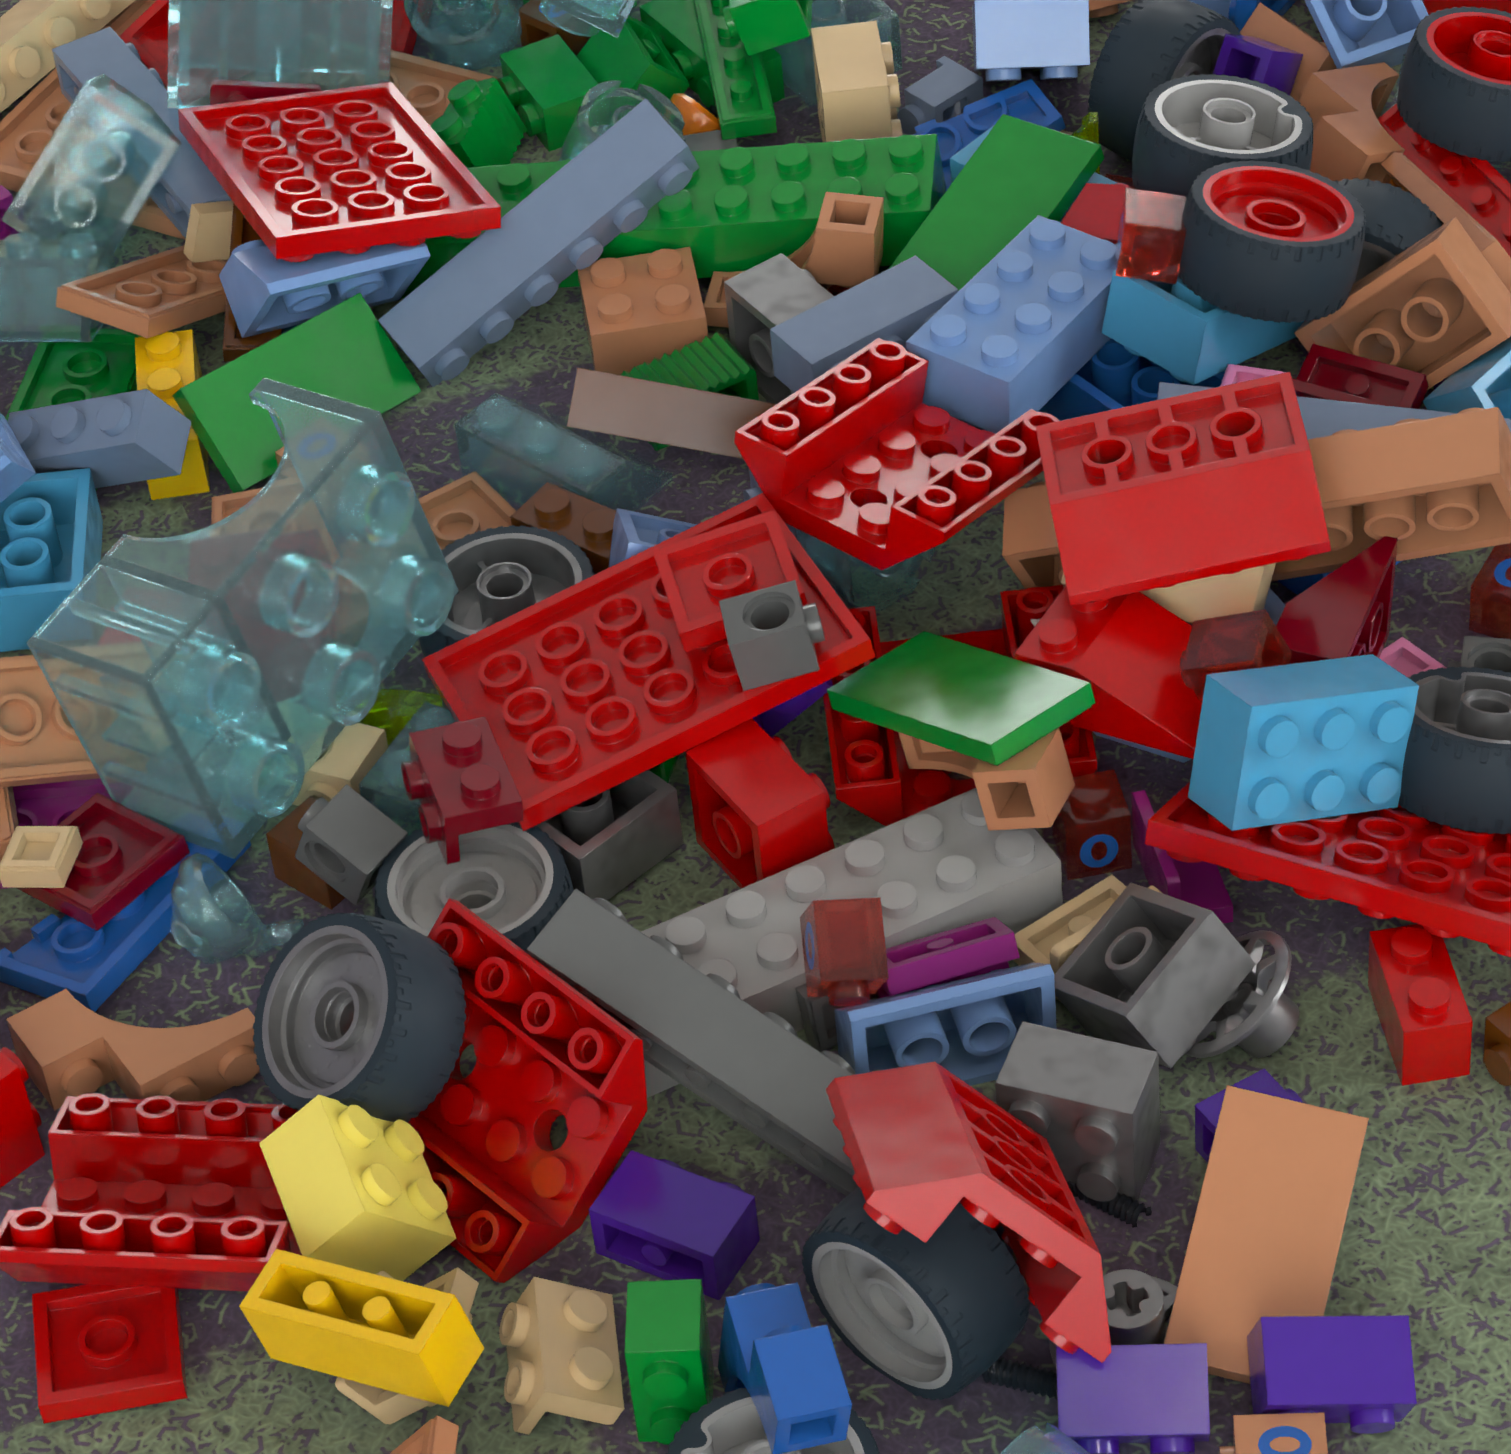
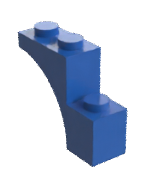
[718,1282,852,1454]

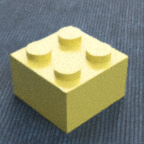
[259,1094,456,1281]

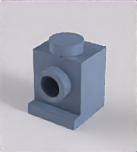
[898,56,983,135]

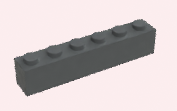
[526,889,859,1196]

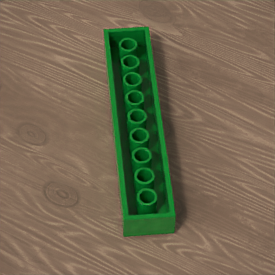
[401,134,946,298]

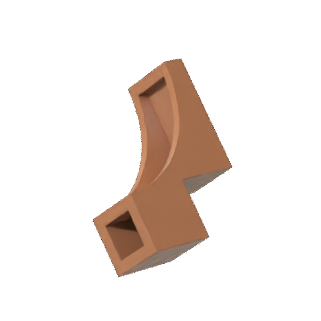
[1299,62,1405,184]
[704,192,884,328]
[898,728,1075,831]
[6,989,260,1111]

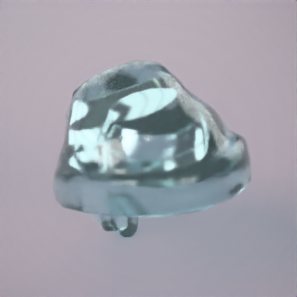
[170,853,304,964]

